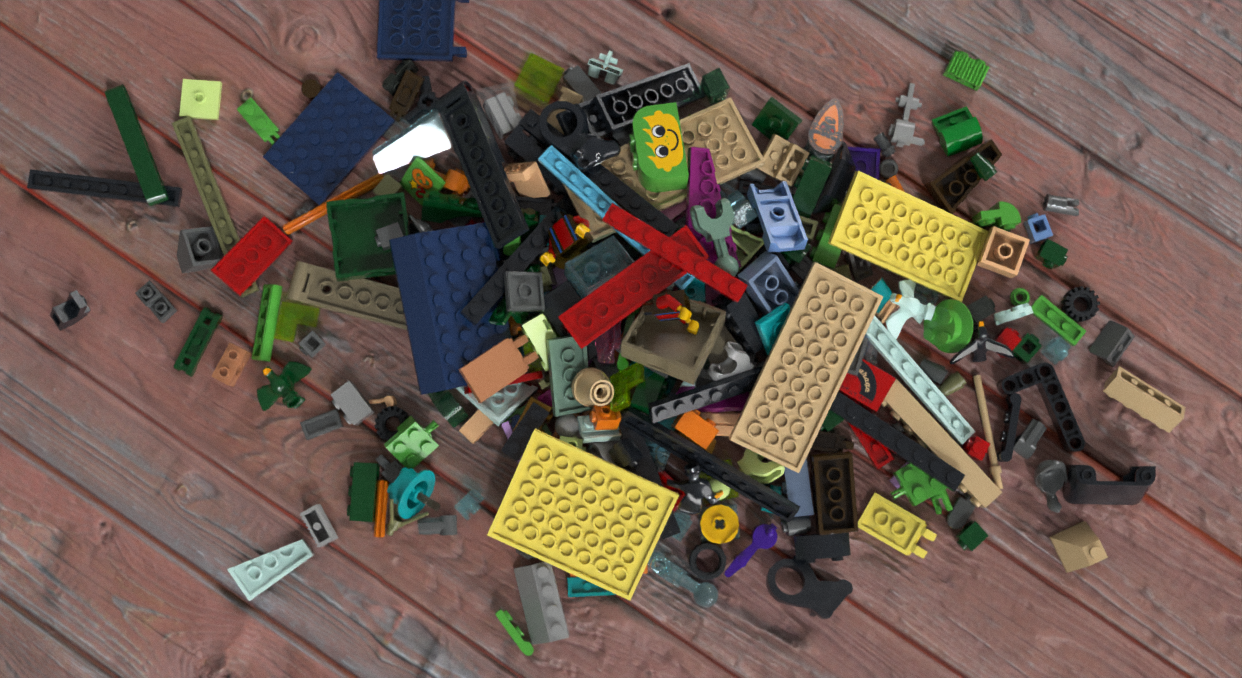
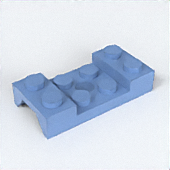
[747,181,808,253]

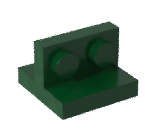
[752,97,802,141]

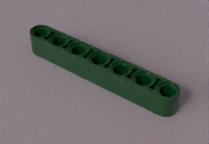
[104,84,169,207]

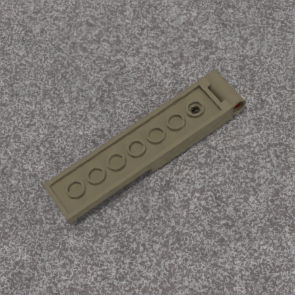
[286,261,407,330]

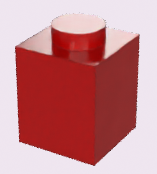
[993,327,1022,358]

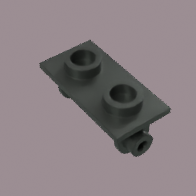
[382,59,419,97]

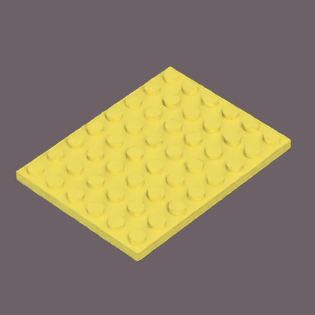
[487,429,679,600]

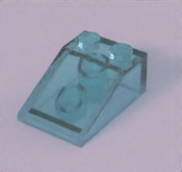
[564,235,634,299]

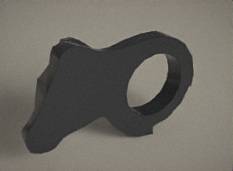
[766,555,853,619]

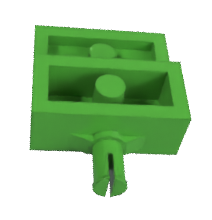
[384,416,439,469]
[890,463,947,506]

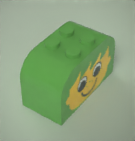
[629,102,689,193]

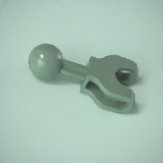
[690,198,739,277]

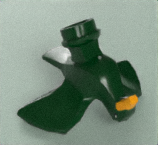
[257,361,312,411]

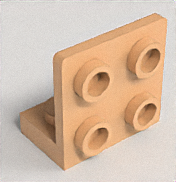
[504,161,550,198]

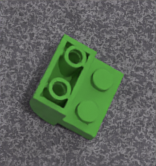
[972,201,1021,232]

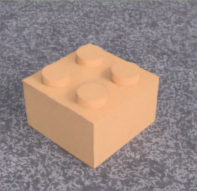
[976,226,1030,278]

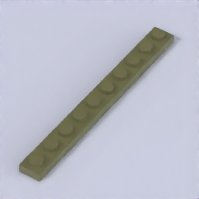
[172,116,260,298]

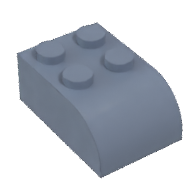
[737,251,799,315]

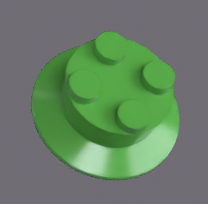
[923,299,974,353]

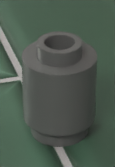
[781,516,811,536]

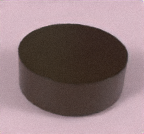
[301,79,322,99]

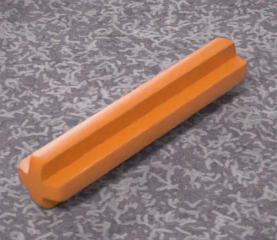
[374,480,389,538]

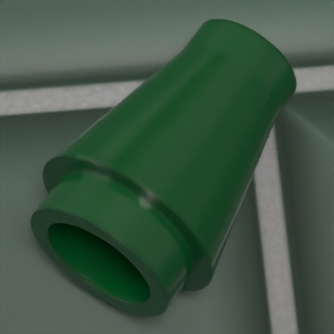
[970,152,997,182]

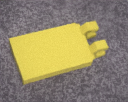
[858,492,937,559]

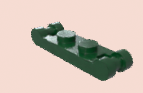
[174,307,223,377]

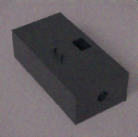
[543,278,615,361]

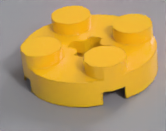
[700,505,739,544]

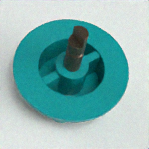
[387,467,441,519]

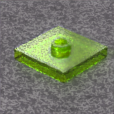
[514,53,565,103]

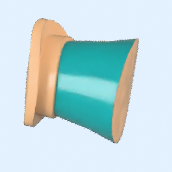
[870,277,899,324]

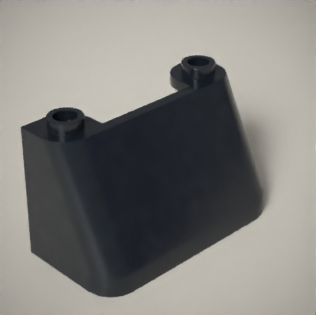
[1063,465,1156,505]

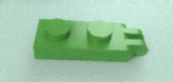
[237,97,280,145]

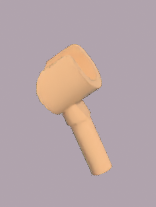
[369,396,397,407]

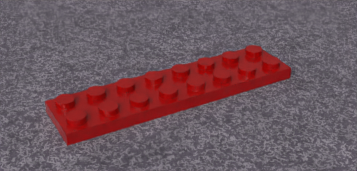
[558,225,709,349]

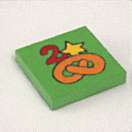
[399,156,446,206]

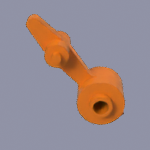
[407,157,470,197]

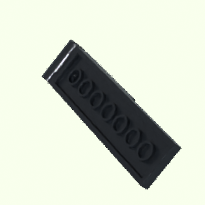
[435,80,529,249]

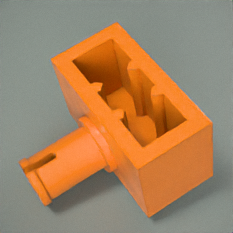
[671,409,719,450]

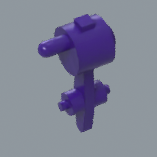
[724,523,777,577]

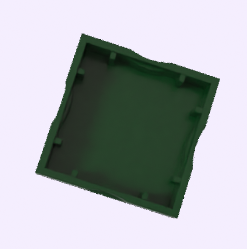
[326,192,410,282]

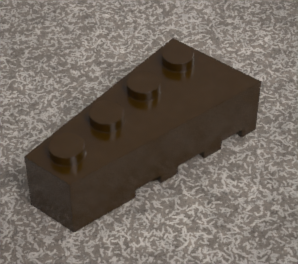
[924,139,1002,214]

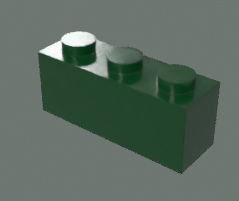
[791,155,833,219]
[347,462,380,522]

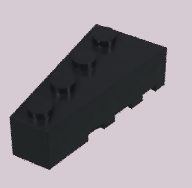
[504,125,567,196]

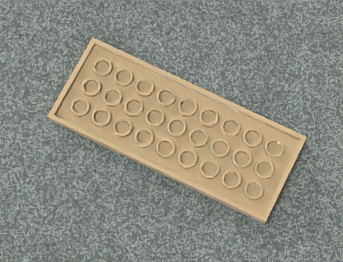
[562,97,766,243]
[729,262,883,473]

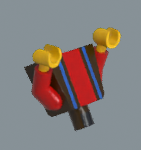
[540,211,594,266]
[643,290,699,335]

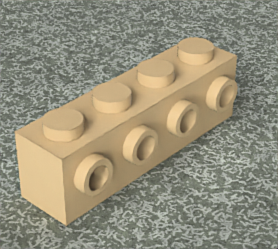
[1103,366,1186,433]

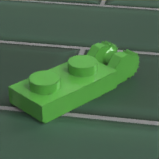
[495,609,534,656]

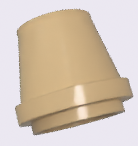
[572,367,614,407]

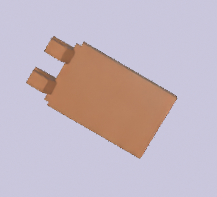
[458,334,539,403]

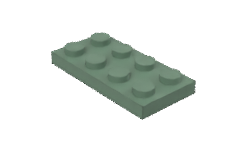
[546,335,592,417]

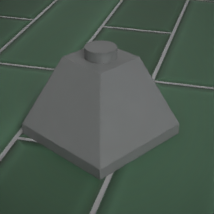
[177,226,224,274]

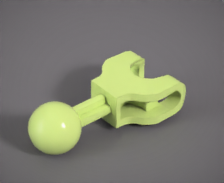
[708,448,785,500]

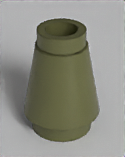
[938,371,966,397]

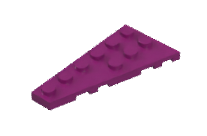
[686,147,742,268]

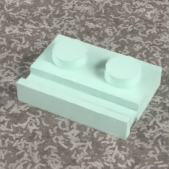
[577,415,621,443]

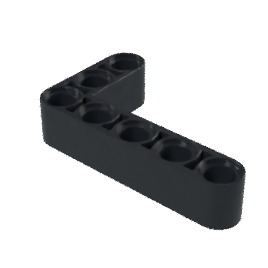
[997,362,1085,452]

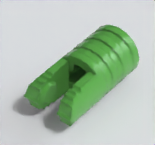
[930,489,953,515]

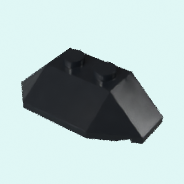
[812,141,856,216]

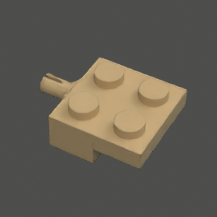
[757,134,809,187]

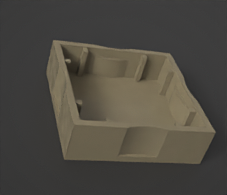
[621,288,726,385]

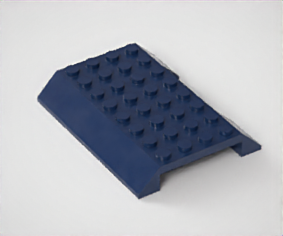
[389,223,529,395]

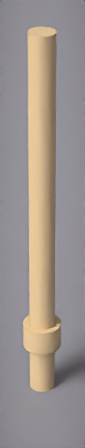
[973,375,1003,489]

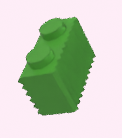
[943,51,989,91]

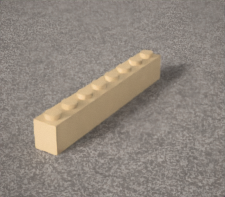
[881,379,1002,508]

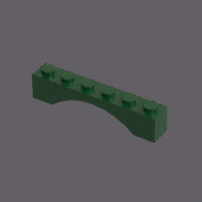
[421,191,540,239]
[631,372,669,414]

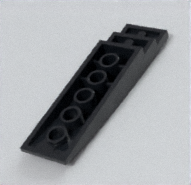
[556,63,706,139]

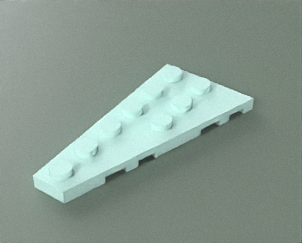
[456,383,538,426]

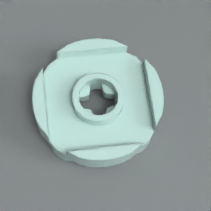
[994,303,1033,326]

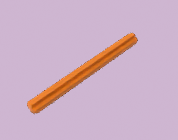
[282,173,384,235]

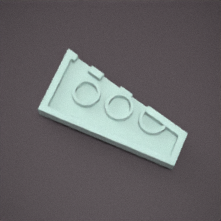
[227,539,315,601]

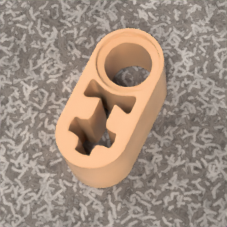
[459,409,494,444]

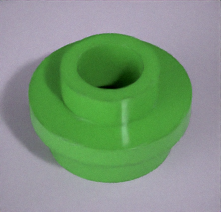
[1010,288,1030,306]

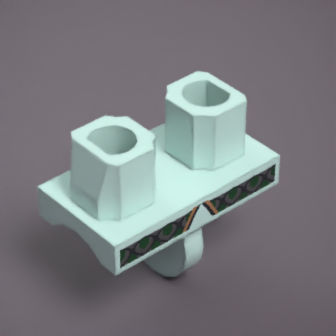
[588,50,623,85]

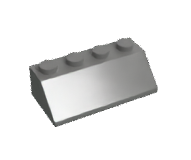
[514,561,570,645]

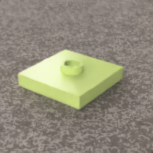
[179,79,222,120]

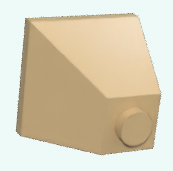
[1049,521,1108,573]

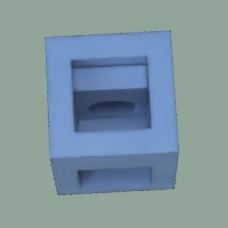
[1023,213,1053,244]

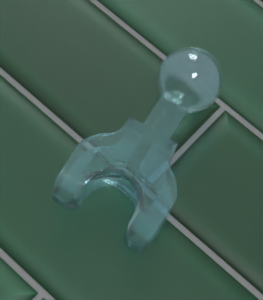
[647,552,718,607]

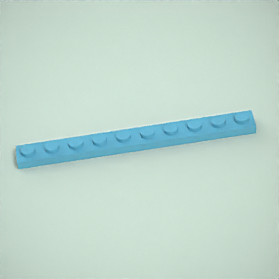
[538,145,695,290]

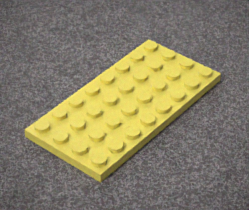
[828,171,989,302]

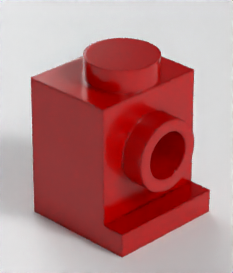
[962,436,991,461]

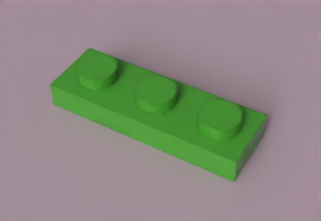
[1031,295,1086,346]

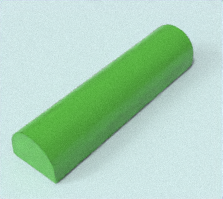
[252,284,283,362]

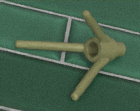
[386,499,429,536]

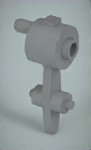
[888,83,925,148]

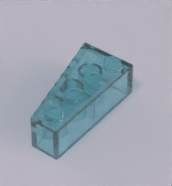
[372,107,452,174]

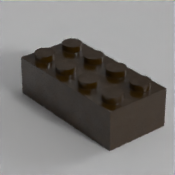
[810,451,859,535]

